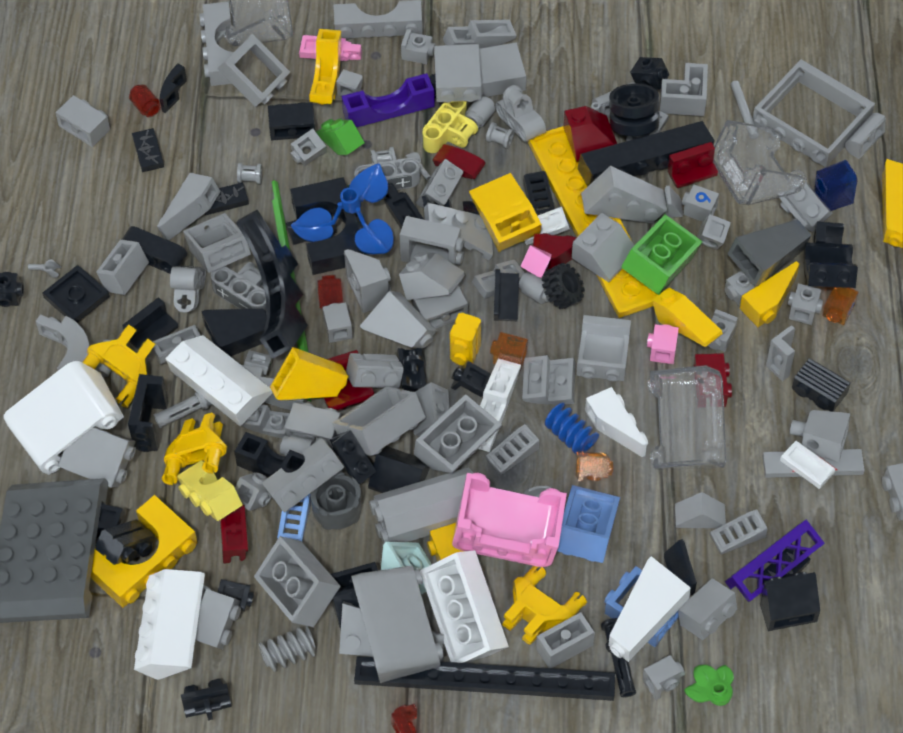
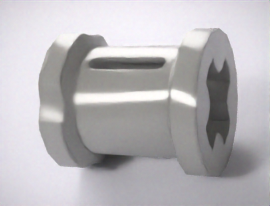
[486,122,514,148]
[237,163,262,184]

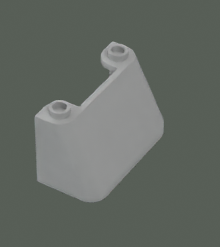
[351,565,444,683]

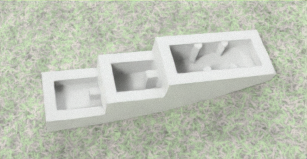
[479,358,521,452]

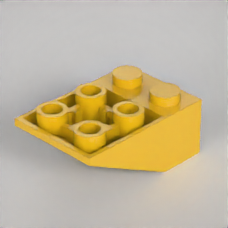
[469,173,542,252]

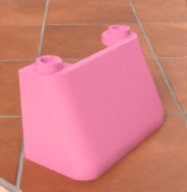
[452,473,567,567]

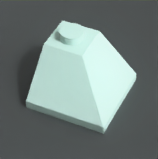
[381,542,432,594]

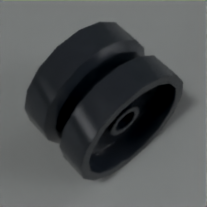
[609,83,660,136]

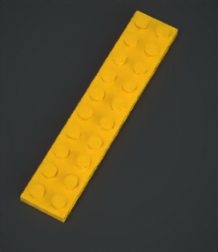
[528,126,658,318]

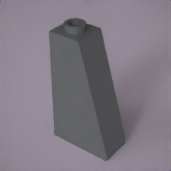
[728,219,811,287]

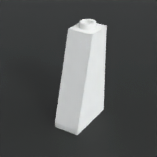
[609,556,691,662]

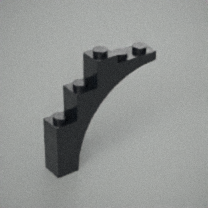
[236,210,308,359]

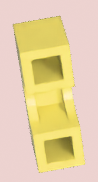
[177,460,243,521]

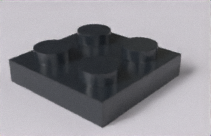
[42,265,110,323]

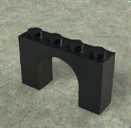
[290,177,366,275]

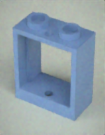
[604,566,679,647]

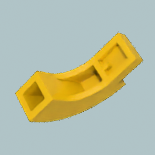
[309,29,341,105]

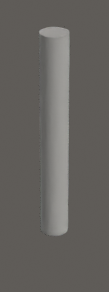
[730,81,758,138]

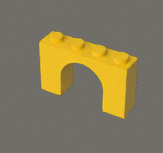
[91,495,198,608]

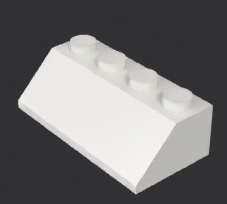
[165,335,273,426]
[420,550,509,663]
[134,569,205,680]

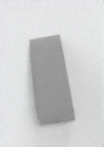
[443,19,517,49]

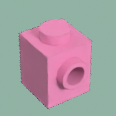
[647,324,679,364]

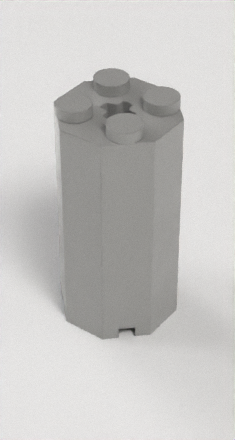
[369,467,473,544]

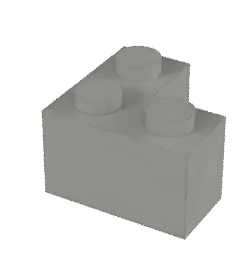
[660,63,708,116]

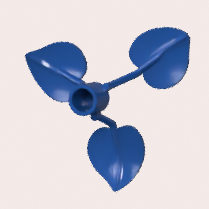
[291,163,394,254]

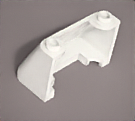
[4,361,124,475]

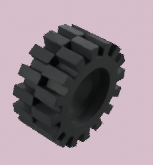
[542,263,585,309]

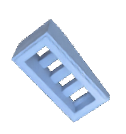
[277,494,311,541]

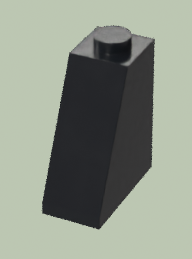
[201,308,266,357]

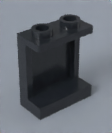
[803,242,858,288]
[128,374,169,452]

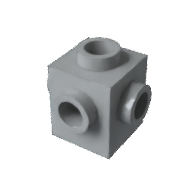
[788,283,824,325]
[235,473,272,511]

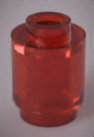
[129,84,161,117]

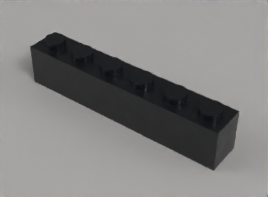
[577,121,715,187]

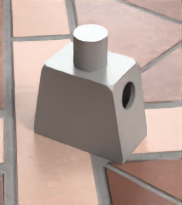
[790,410,850,462]

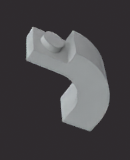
[35,314,90,371]

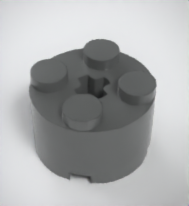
[311,471,362,530]

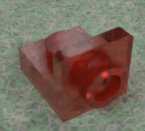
[317,275,343,309]
[391,704,417,733]

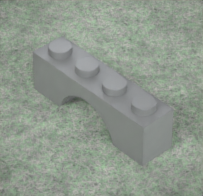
[334,0,422,39]
[199,2,236,86]

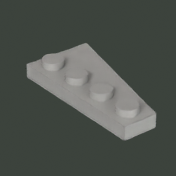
[339,601,444,662]

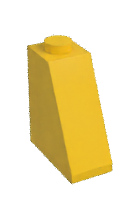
[270,347,349,400]

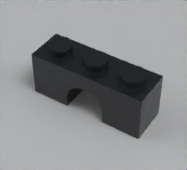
[234,432,305,478]

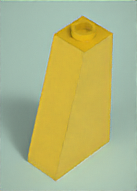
[882,159,903,248]

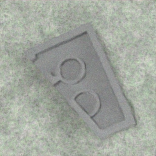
[424,203,493,260]

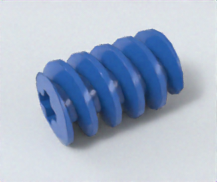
[545,402,599,454]

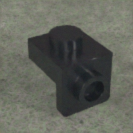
[217,579,254,612]

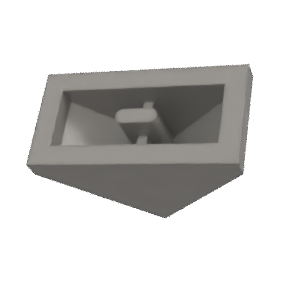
[675,492,726,528]

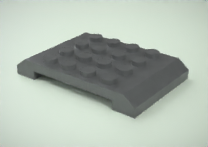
[0,478,108,623]

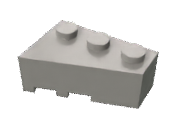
[581,166,667,223]

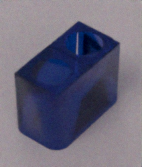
[814,160,857,211]

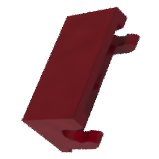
[220,505,248,564]

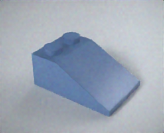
[557,485,620,563]

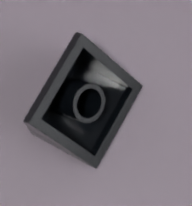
[368,446,430,493]

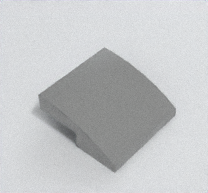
[522,355,576,405]

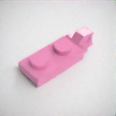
[299,35,362,61]

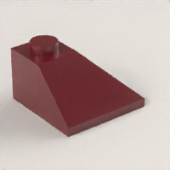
[563,106,617,162]

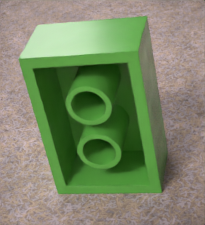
[621,214,703,295]

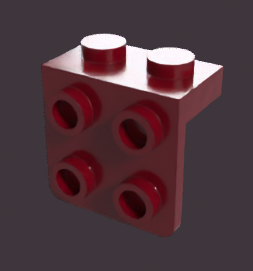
[322,350,374,410]

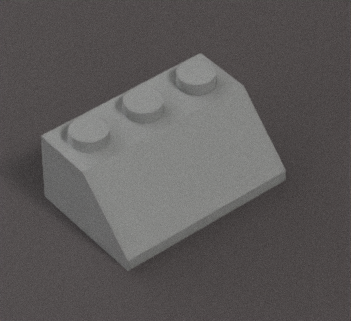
[414,394,502,473]

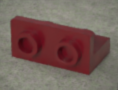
[668,142,718,188]

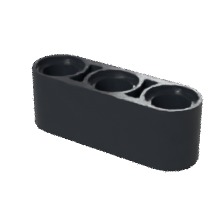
[121,226,187,274]

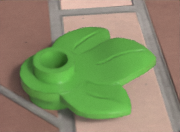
[684,665,734,706]

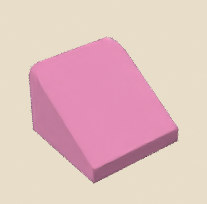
[521,245,552,278]

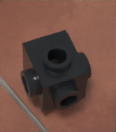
[630,57,669,90]
[0,272,24,307]

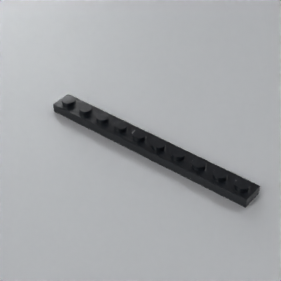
[354,656,616,701]

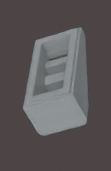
[486,424,539,475]
[710,509,767,555]

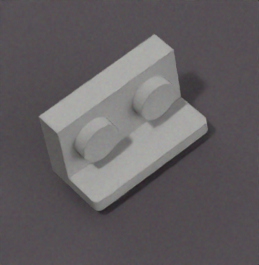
[416,159,463,208]
[778,179,833,232]

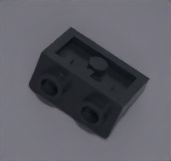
[330,430,377,484]

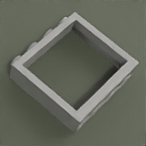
[753,59,875,167]

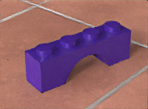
[342,73,435,128]

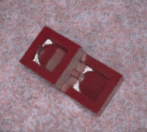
[432,144,486,179]

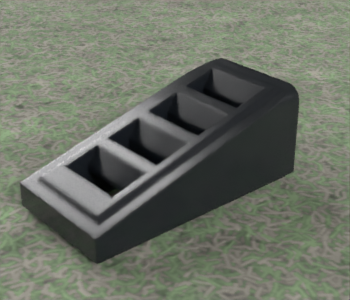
[523,171,555,216]

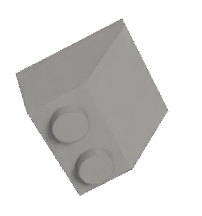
[572,212,635,282]
[344,249,391,313]
[399,252,465,300]

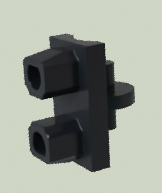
[397,348,427,392]
[181,678,232,721]

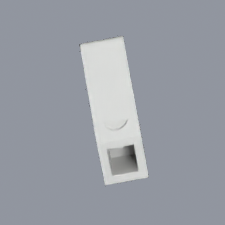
[585,387,648,457]

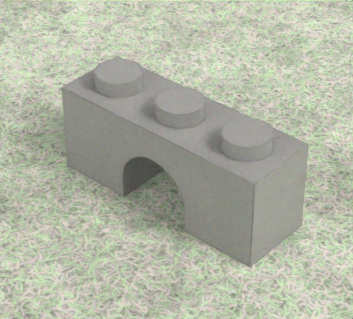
[262,438,344,513]

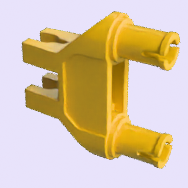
[82,325,155,408]
[162,412,227,485]
[502,566,587,645]

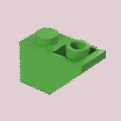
[316,118,365,155]

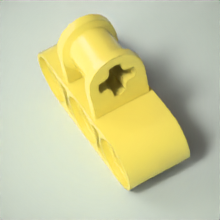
[423,101,478,153]

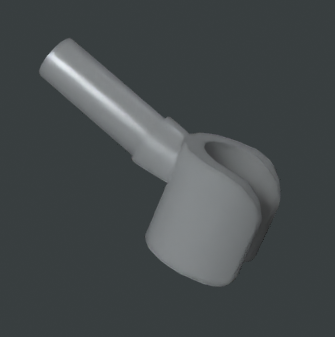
[406,152,431,180]
[28,259,61,278]

